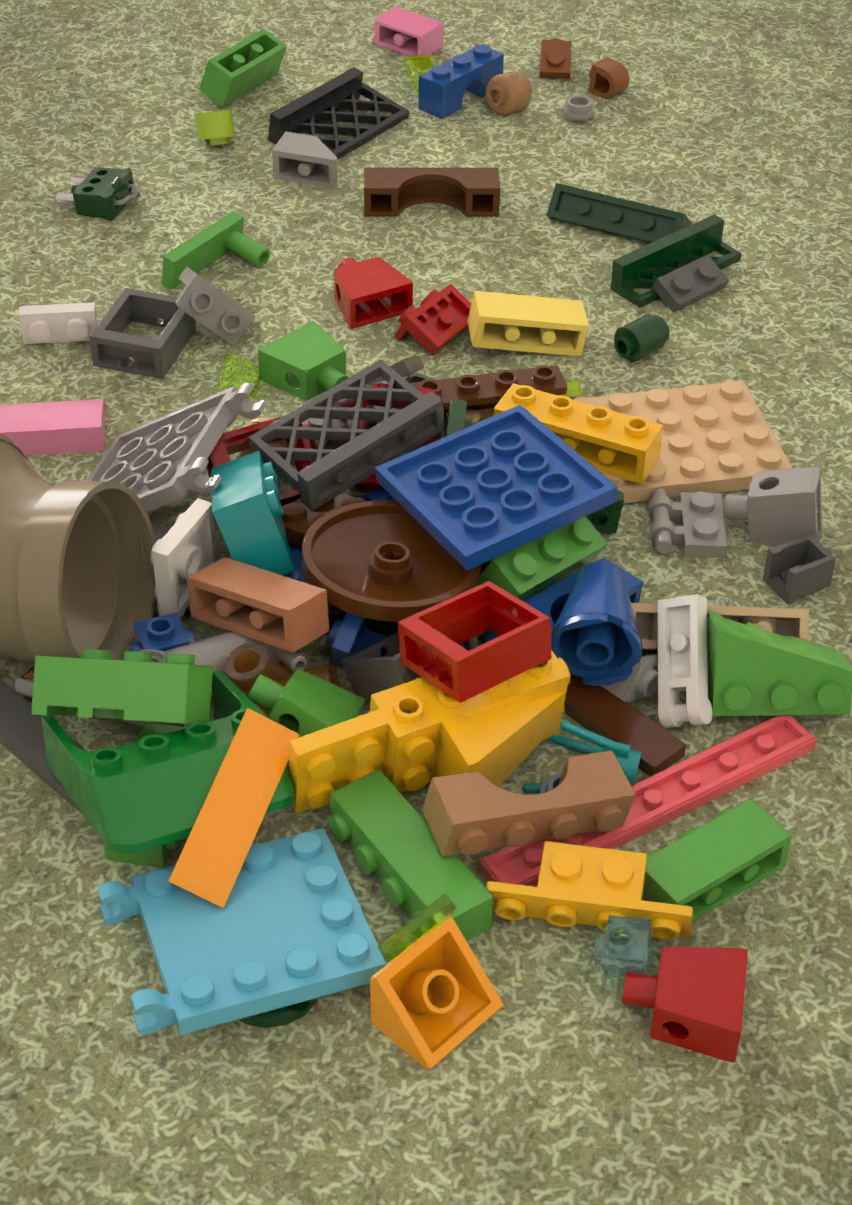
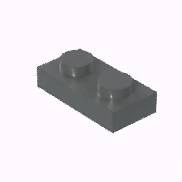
[652,255,730,312]

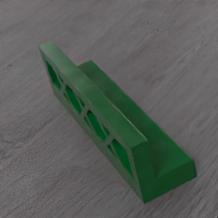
[546,183,692,243]
[611,214,741,308]

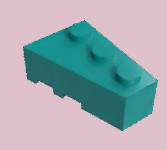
[211,451,295,576]

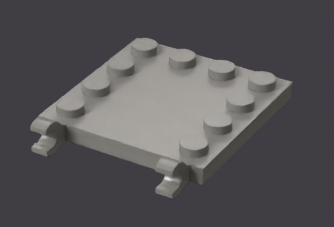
[86,383,267,516]

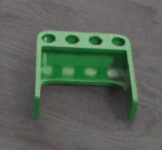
[42,670,295,854]

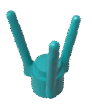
[522,721,641,793]

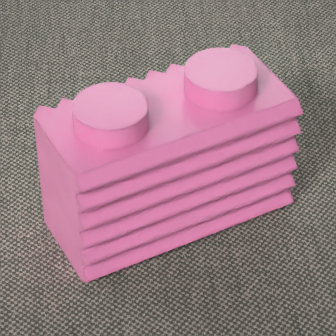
[375,6,444,60]

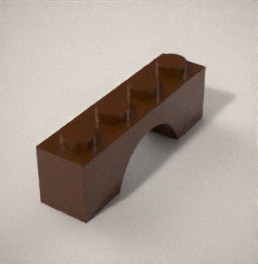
[364,167,500,217]

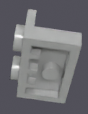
[175,267,256,345]

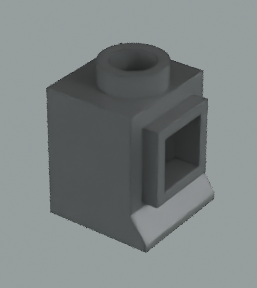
[763,534,836,605]

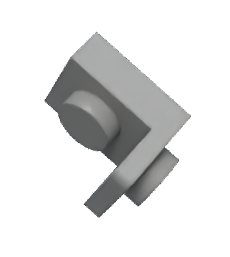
[600,654,658,702]

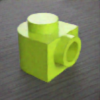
[194,109,235,145]

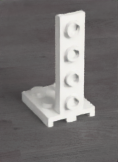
[150,498,218,618]

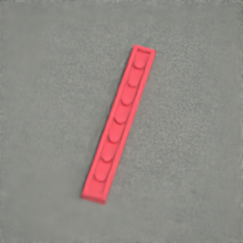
[478,715,817,887]

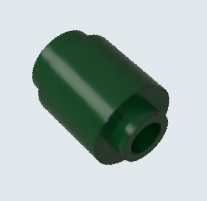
[614,315,670,362]

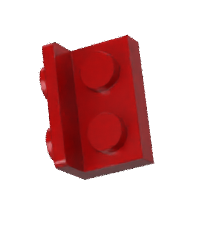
[394,284,471,356]

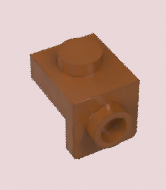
[540,39,572,79]

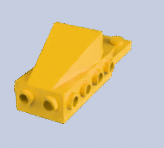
[289,650,570,814]

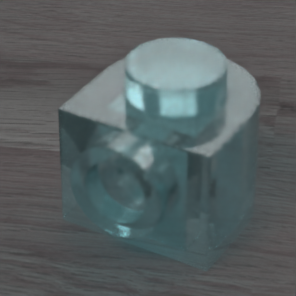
[594,915,653,979]

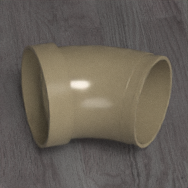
[0,434,156,664]

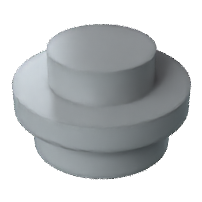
[563,95,595,122]

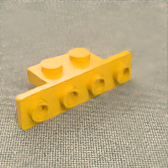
[486,841,693,941]

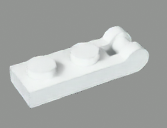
[658,594,713,728]

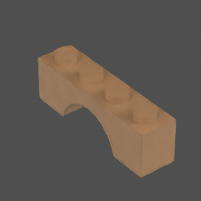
[422,750,636,857]

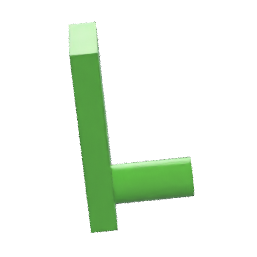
[162,211,270,289]

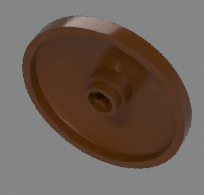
[301,500,481,622]

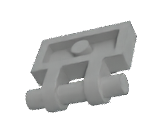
[648,488,728,558]

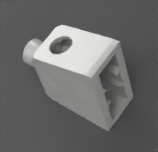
[725,467,822,547]

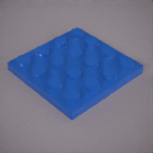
[375,404,618,571]

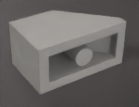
[272,132,338,189]

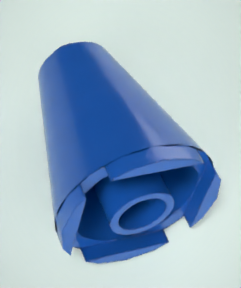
[551,561,642,686]

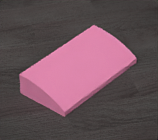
[0,399,105,456]

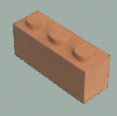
[187,557,330,653]

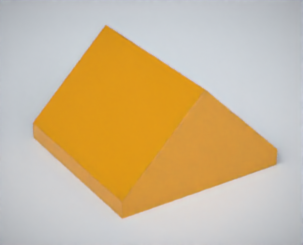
[370,916,504,1069]

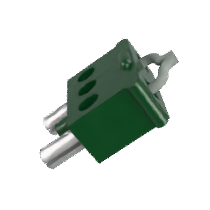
[56,167,140,221]

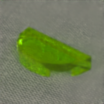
[219,354,260,398]
[377,893,457,961]

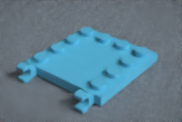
[97,828,387,1035]

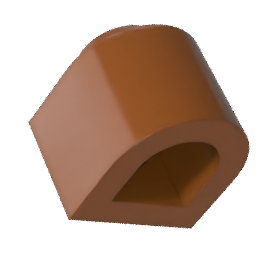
[588,57,630,99]

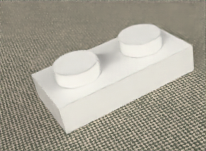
[19,303,97,344]

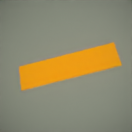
[169,708,300,909]

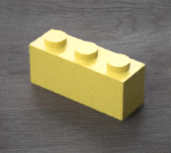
[467,291,589,356]

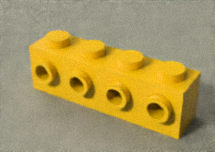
[493,383,663,484]

